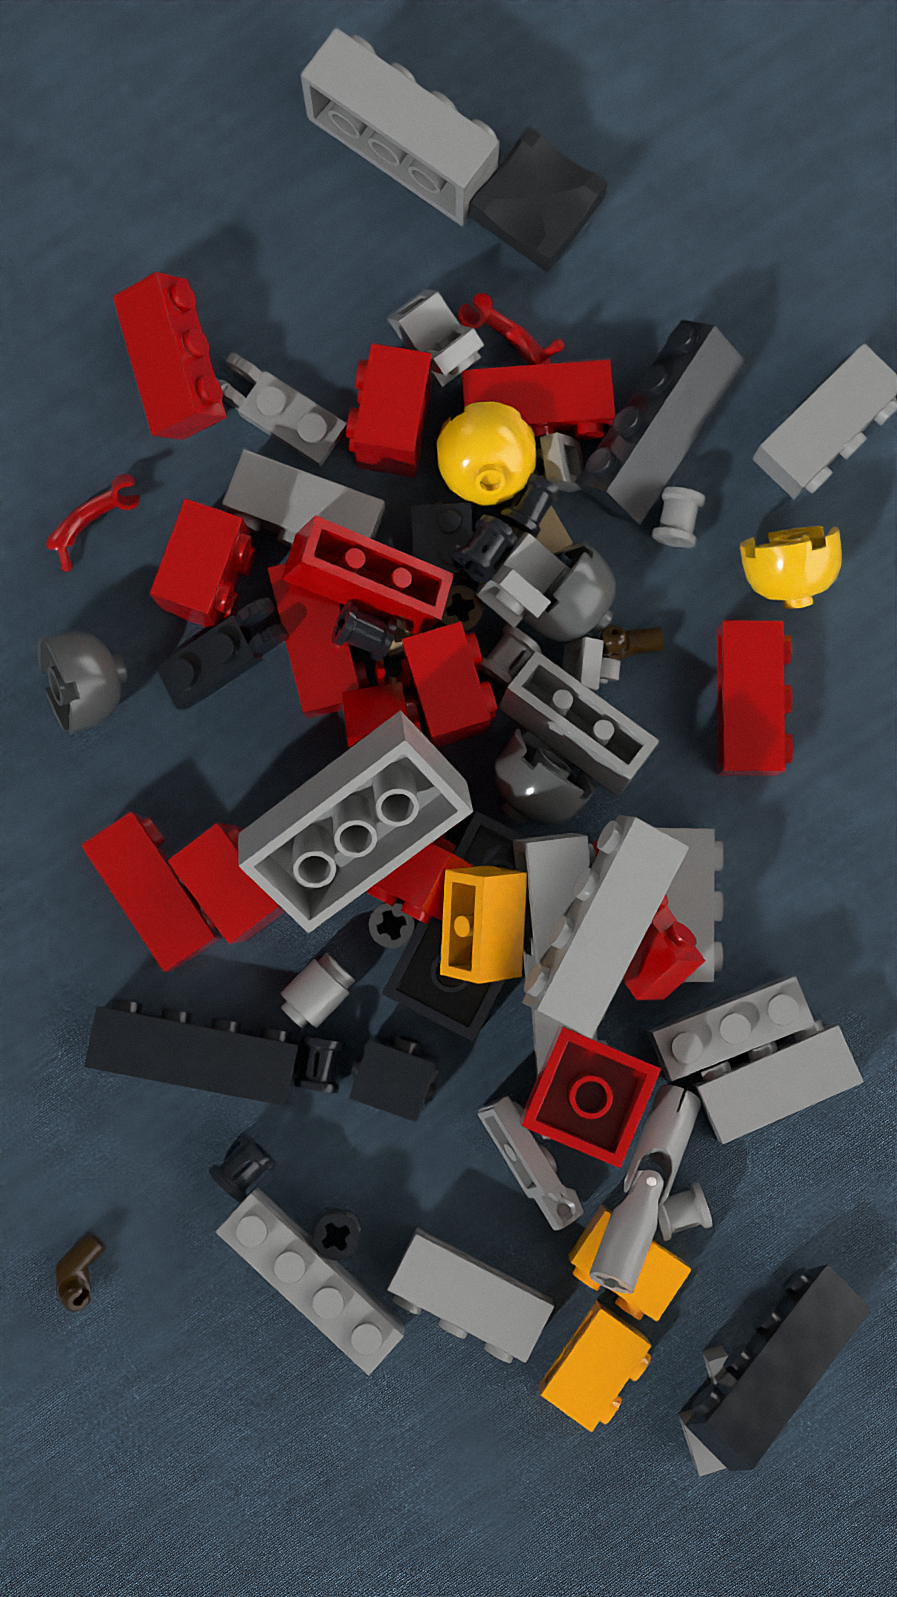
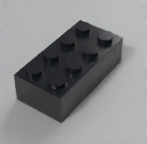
[382,811,528,1042]

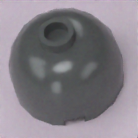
[522,541,616,642]
[37,631,127,734]
[493,729,596,825]

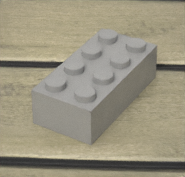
[300,28,499,227]
[238,710,473,933]

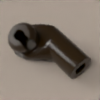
[600,625,664,661]
[55,1231,106,1312]

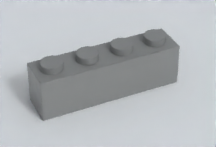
[522,815,689,1039]
[216,1187,405,1376]

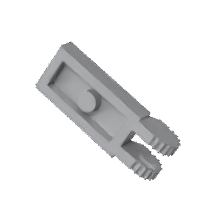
[216,353,347,468]

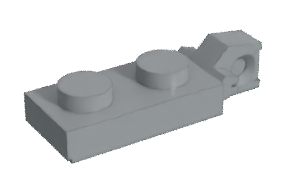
[477,1096,584,1230]

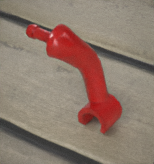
[458,293,565,365]
[46,474,140,572]

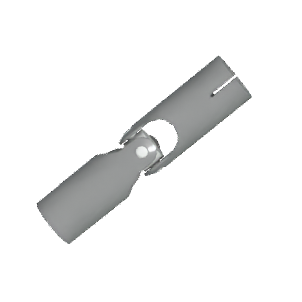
[589,1085,702,1294]

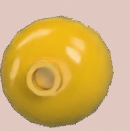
[437,401,536,506]
[740,526,842,609]

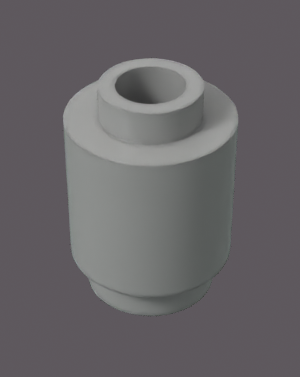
[281,952,355,1028]

